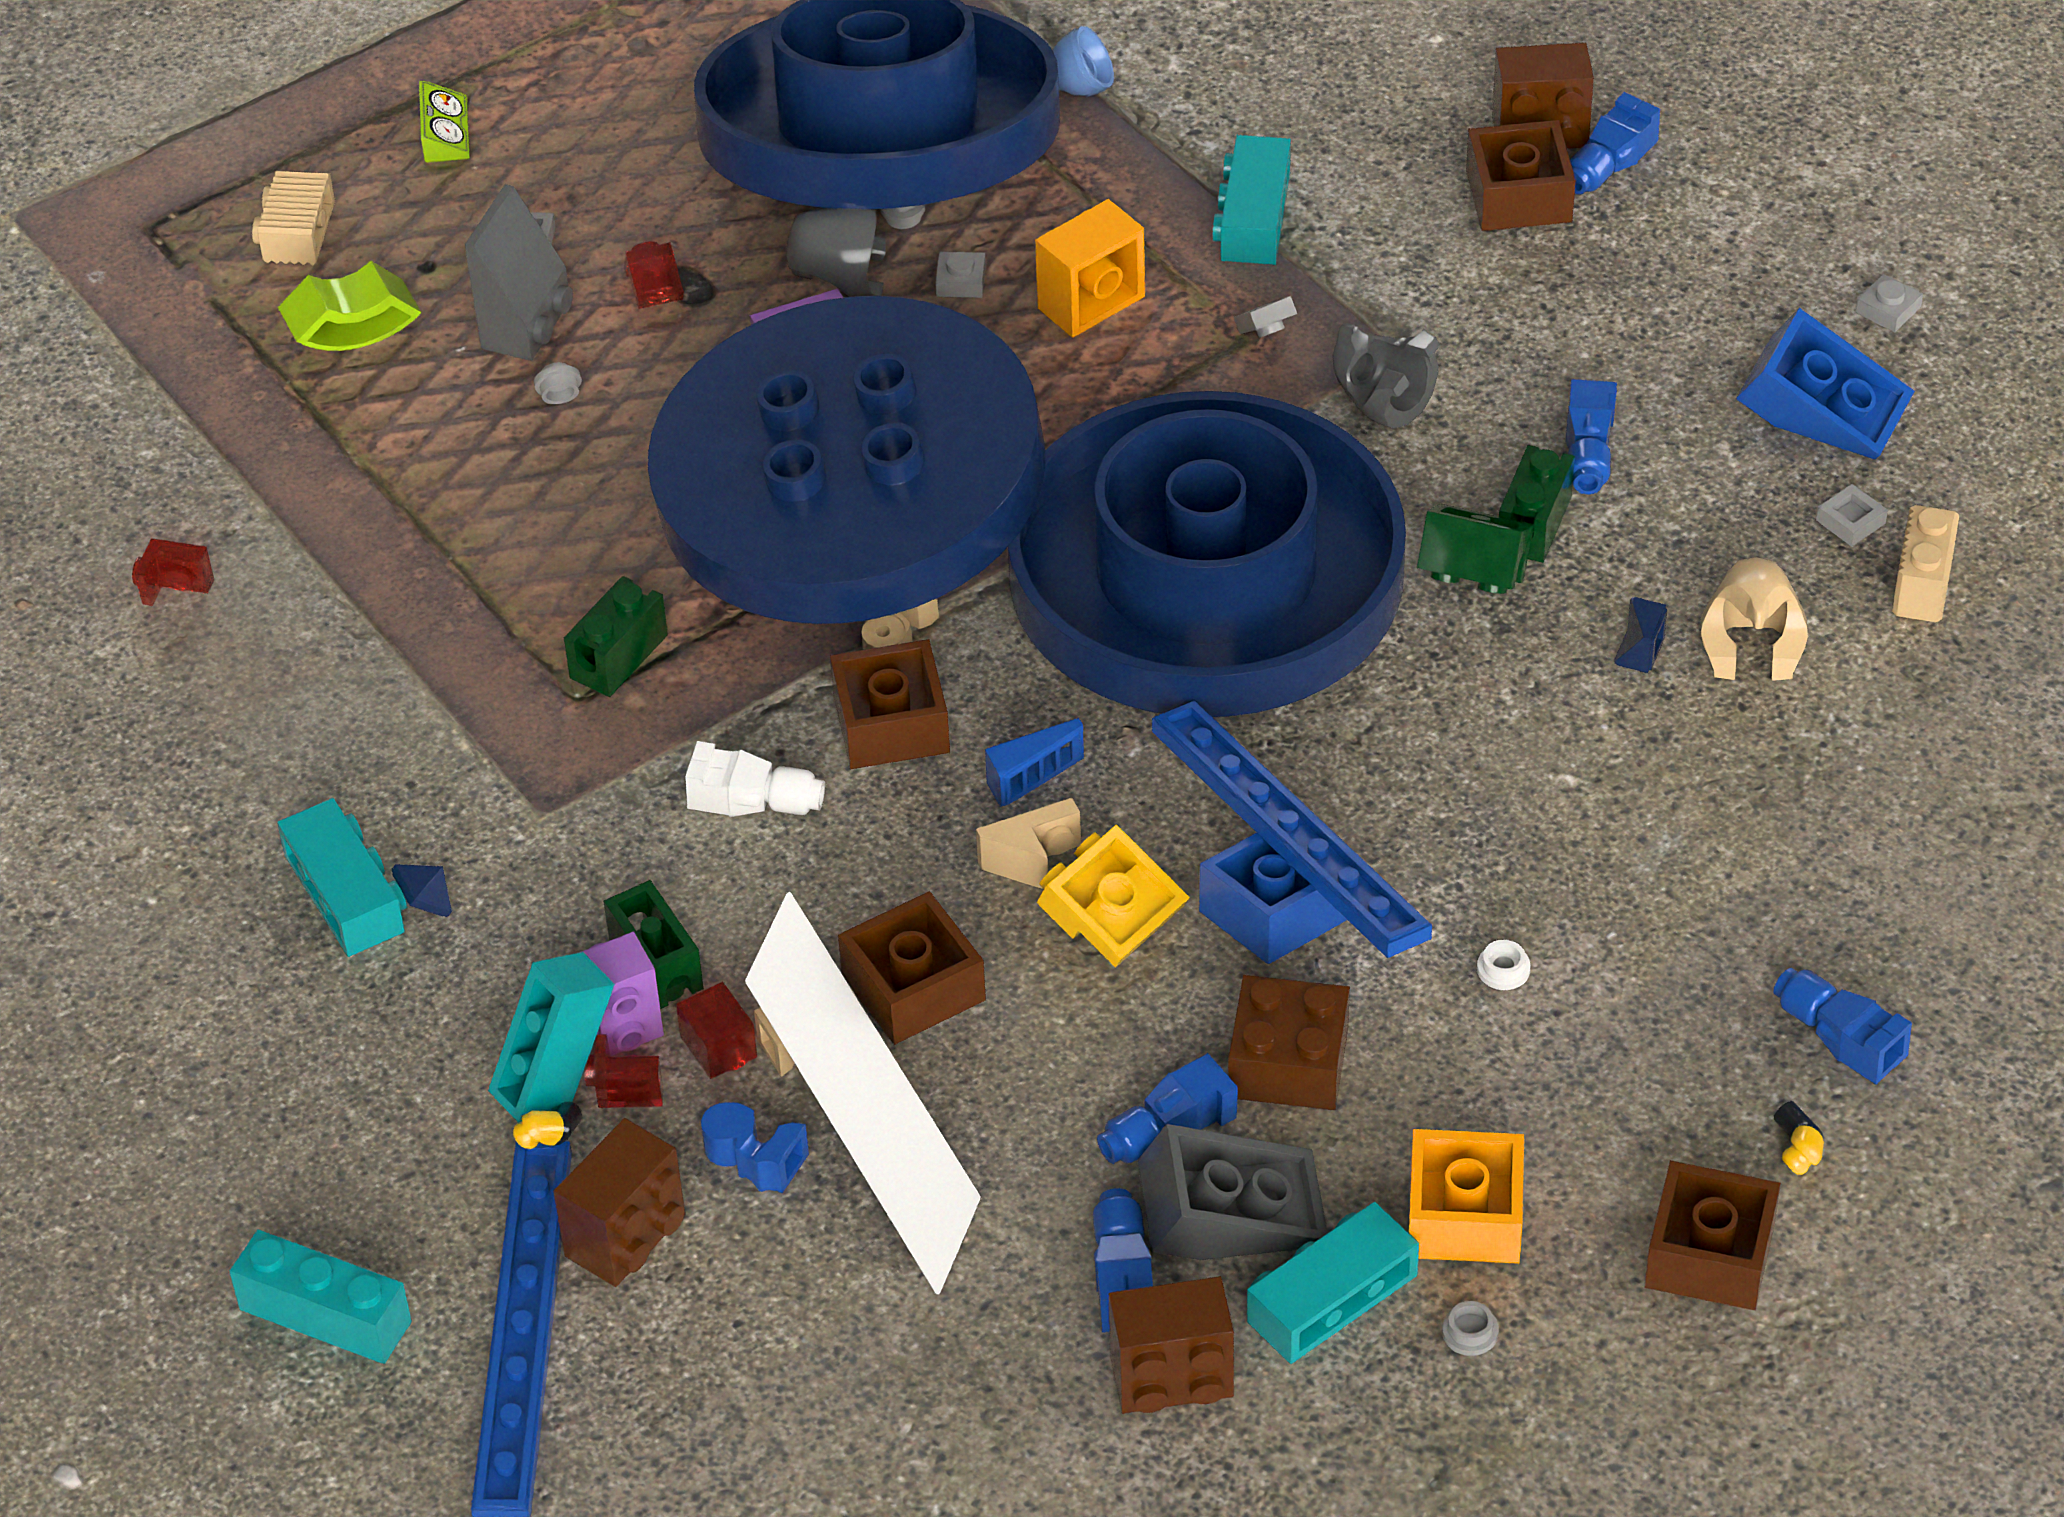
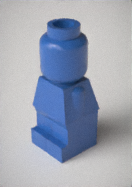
[1570,92,1660,194]
[1565,379,1617,495]
[1773,968,1912,1084]
[1097,1053,1238,1164]
[1093,1188,1153,1332]

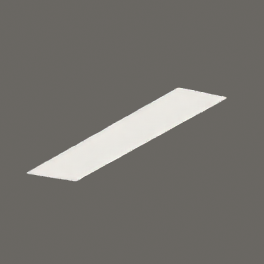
[745,892,981,1294]

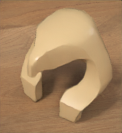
[1701,557,1808,681]

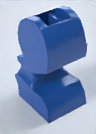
[701,1102,809,1193]

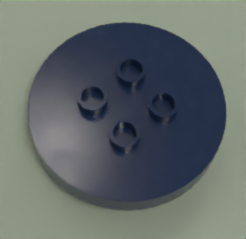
[694,0,1060,210]
[648,296,1046,624]
[1008,391,1406,717]

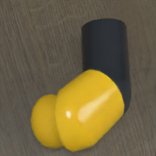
[513,1101,582,1149]
[1774,1101,1824,1175]

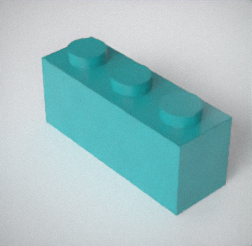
[1213,135,1291,265]
[277,798,407,957]
[488,952,615,1123]
[1247,1201,1419,1364]
[229,1229,412,1364]

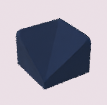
[1614,597,1667,673]

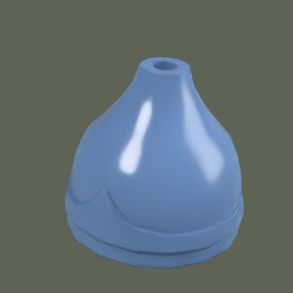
[1053,26,1114,97]

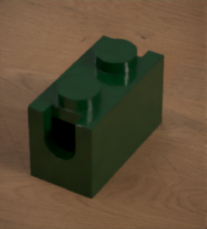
[1499,445,1575,563]
[1417,503,1534,594]
[564,576,668,697]
[603,880,704,1009]

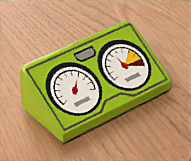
[419,81,470,163]

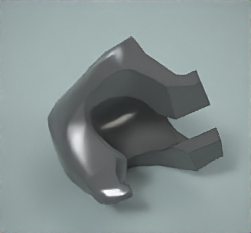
[786,208,886,297]
[1333,323,1440,429]

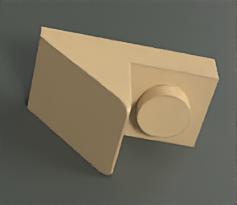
[976,798,1081,889]

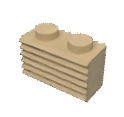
[252,171,335,266]
[1892,505,1959,622]

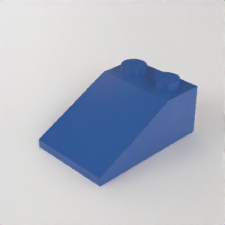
[1736,308,1915,460]

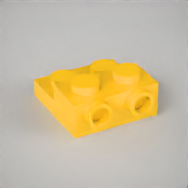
[1036,825,1190,968]

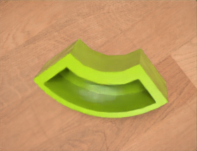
[278,261,422,351]

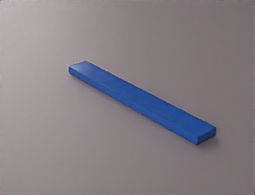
[1152,701,1432,958]
[471,1141,572,1517]

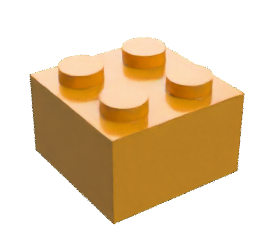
[1035,199,1145,338]
[1409,1129,1524,1264]

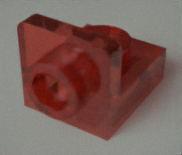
[624,241,684,309]
[132,538,214,606]
[585,1034,664,1108]

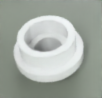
[1477,940,1530,990]

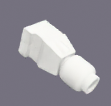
[685,741,825,817]

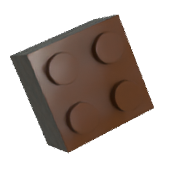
[1492,42,1594,149]
[1466,120,1576,231]
[830,639,950,770]
[838,891,986,1045]
[1228,975,1350,1111]
[554,1118,685,1288]
[1645,1160,1781,1311]
[1108,1276,1234,1414]

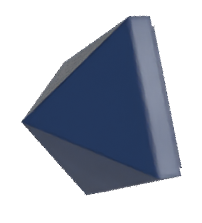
[391,864,452,917]

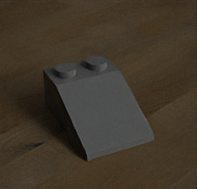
[465,184,573,361]
[1138,1124,1328,1260]

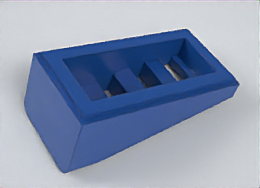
[985,718,1084,807]

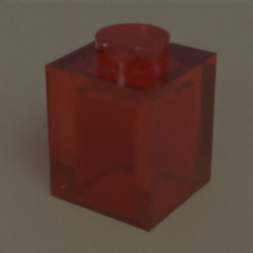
[676,982,757,1079]

